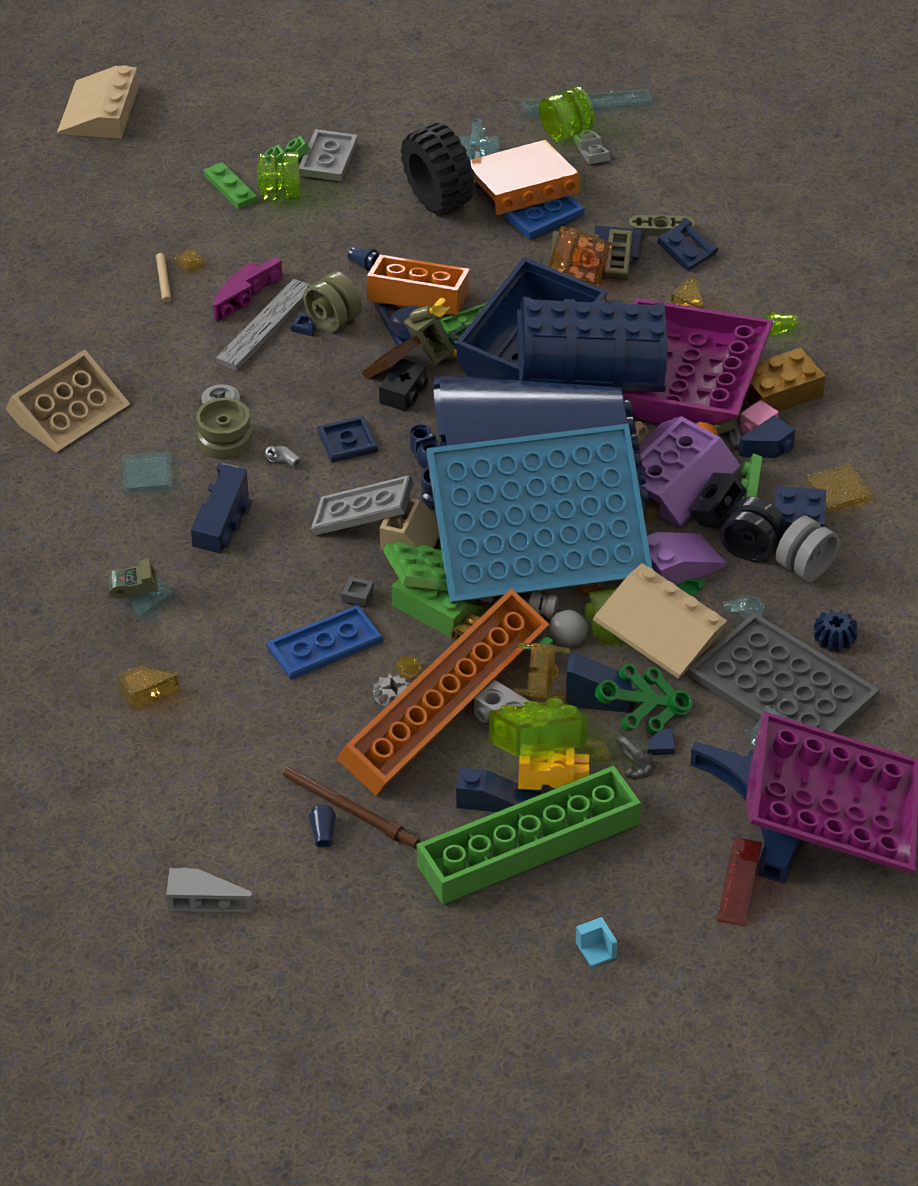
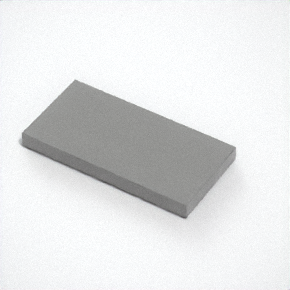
[311,475,414,535]

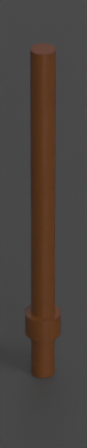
[283,767,420,848]

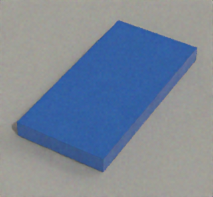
[266,605,383,680]

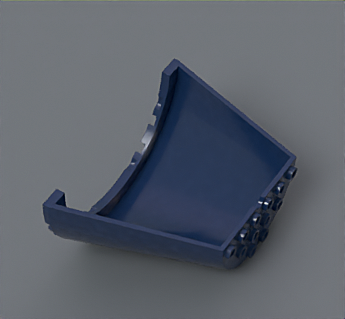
[434,375,649,514]

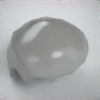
[547,610,589,648]

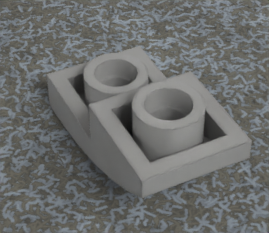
[573,130,610,165]

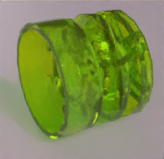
[539,86,595,142]
[257,152,300,201]

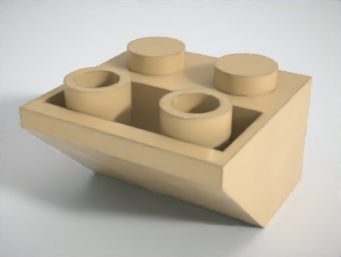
[380,497,440,550]

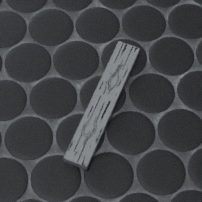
[216,279,311,371]

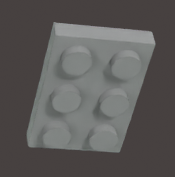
[298,129,358,181]

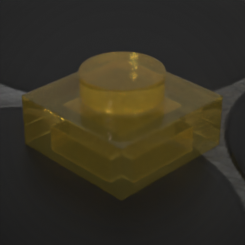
[173,248,206,274]

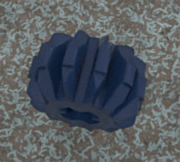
[813,609,858,653]

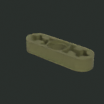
[628,215,695,236]

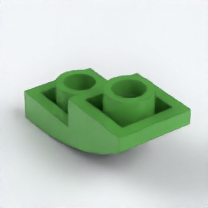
[262,136,311,169]

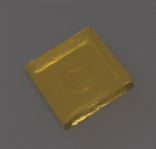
[805,463,873,513]

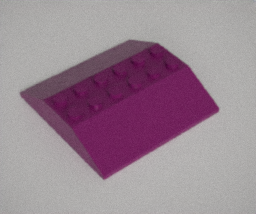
[623,298,773,424]
[745,711,918,874]

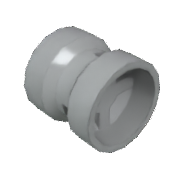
[529,592,559,620]

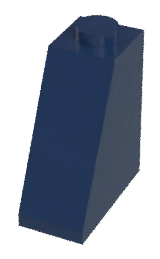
[566,652,637,713]

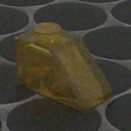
[117,664,181,711]

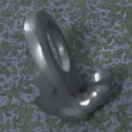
[616,735,653,779]

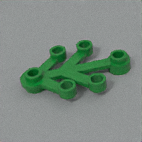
[595,663,692,734]

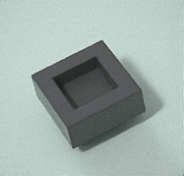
[341,576,374,606]

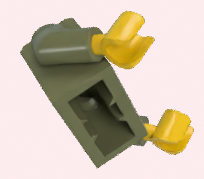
[404,298,457,365]

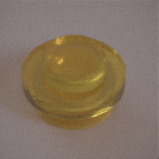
[395,655,421,678]

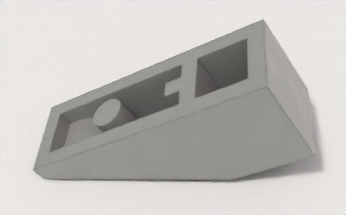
[166,868,253,913]

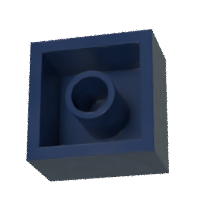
[774,486,826,542]

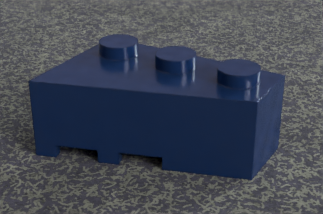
[191,463,252,554]

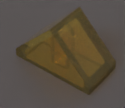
[671,276,704,309]

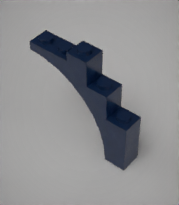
[690,741,804,884]

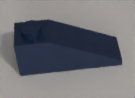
[456,767,542,812]

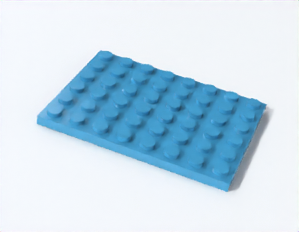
[426,424,652,603]

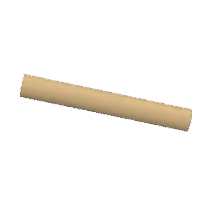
[156,253,171,303]

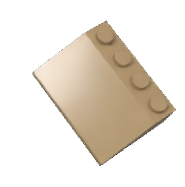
[57,65,139,139]
[6,350,130,453]
[593,563,727,679]

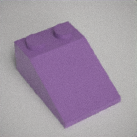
[647,532,727,587]

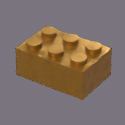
[745,348,826,412]

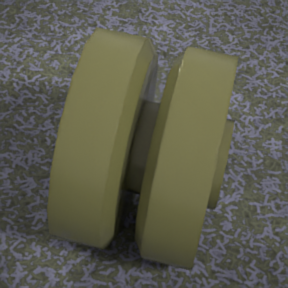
[303,271,362,332]
[196,397,252,459]

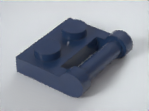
[657,218,719,271]

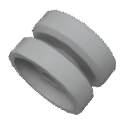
[776,516,840,582]

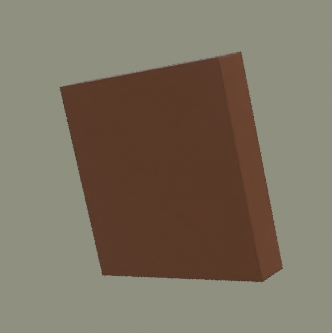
[362,336,422,379]

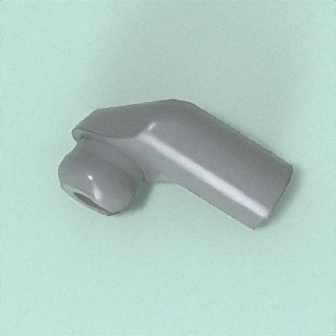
[265,446,302,468]

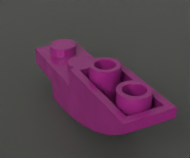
[212,256,283,322]

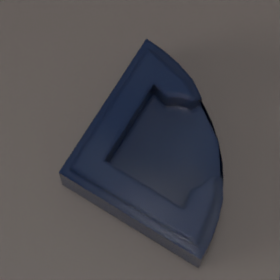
[291,312,314,337]
[647,728,675,755]

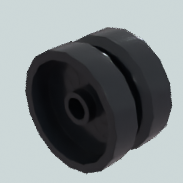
[720,497,785,563]

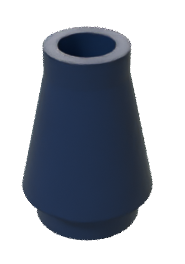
[348,247,381,271]
[309,805,336,847]

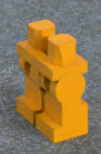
[518,744,589,790]

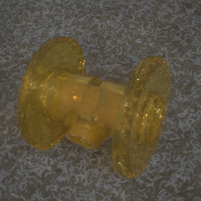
[513,643,570,698]

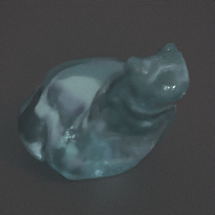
[722,595,765,619]

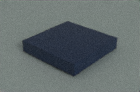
[317,416,378,463]

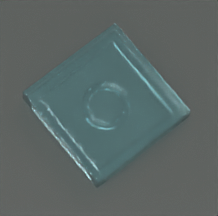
[121,451,173,495]

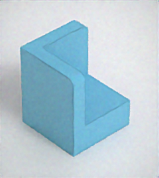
[576,917,617,967]

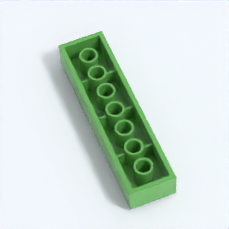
[417,766,641,905]

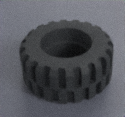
[401,123,476,214]

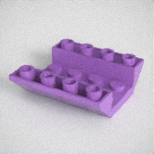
[635,416,741,528]

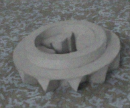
[201,384,240,404]
[373,673,411,707]

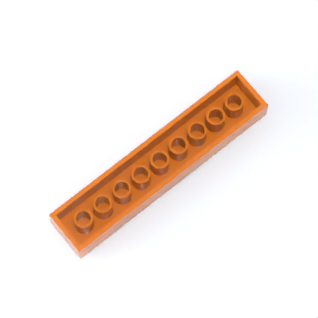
[336,588,549,796]

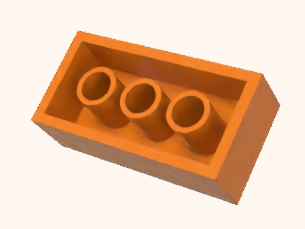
[367,255,470,315]

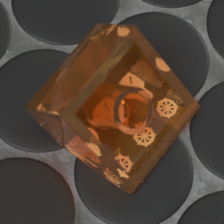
[548,226,612,287]

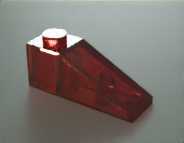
[717,837,762,927]

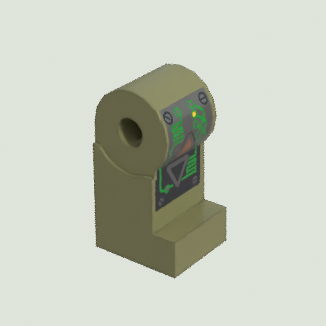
[108,558,159,599]

